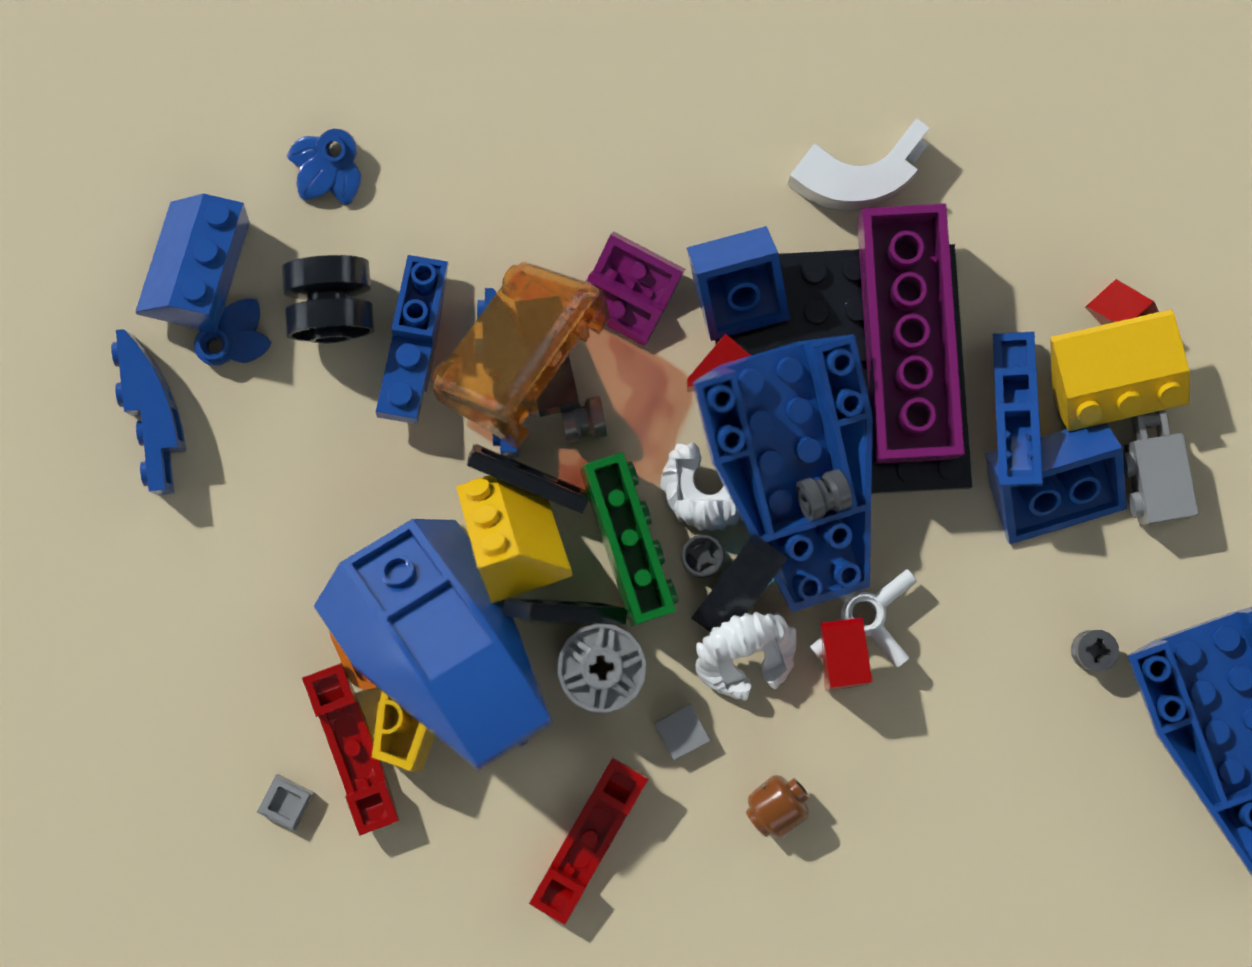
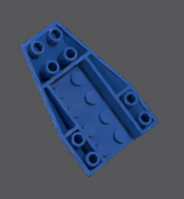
[693,335,873,612]
[314,519,552,770]
[1127,607,1252,876]

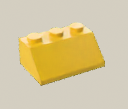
[1050,309,1190,431]
[456,475,573,603]

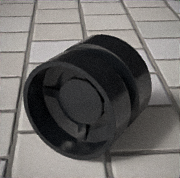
[282,255,375,344]

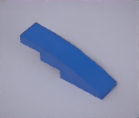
[993,331,1043,487]

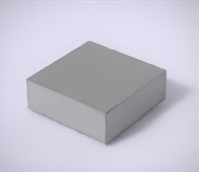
[654,704,710,760]
[257,774,315,831]

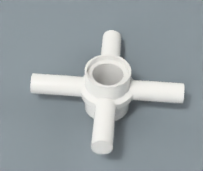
[810,569,917,668]

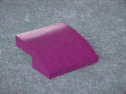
[573,232,686,346]

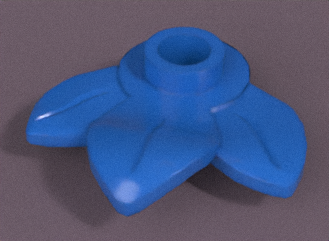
[287,129,361,205]
[194,299,271,366]

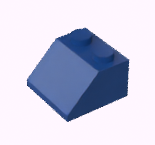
[687,226,790,341]

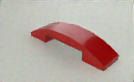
[302,663,399,836]
[529,757,649,925]

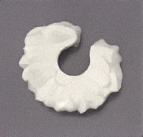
[660,442,742,532]
[695,611,797,701]

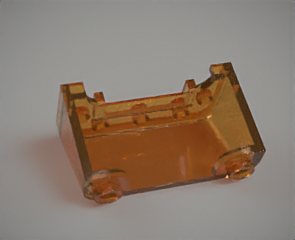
[431,261,611,449]

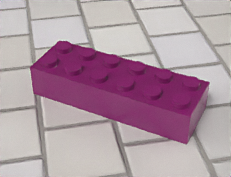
[857,203,964,464]

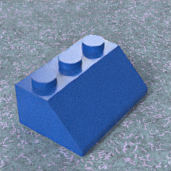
[135,193,250,333]
[985,423,1127,545]

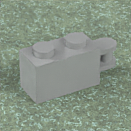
[1123,410,1199,526]

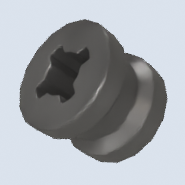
[1071,630,1119,671]

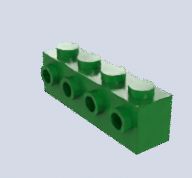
[580,452,678,627]

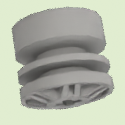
[557,624,646,713]

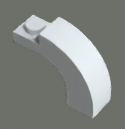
[787,118,929,211]

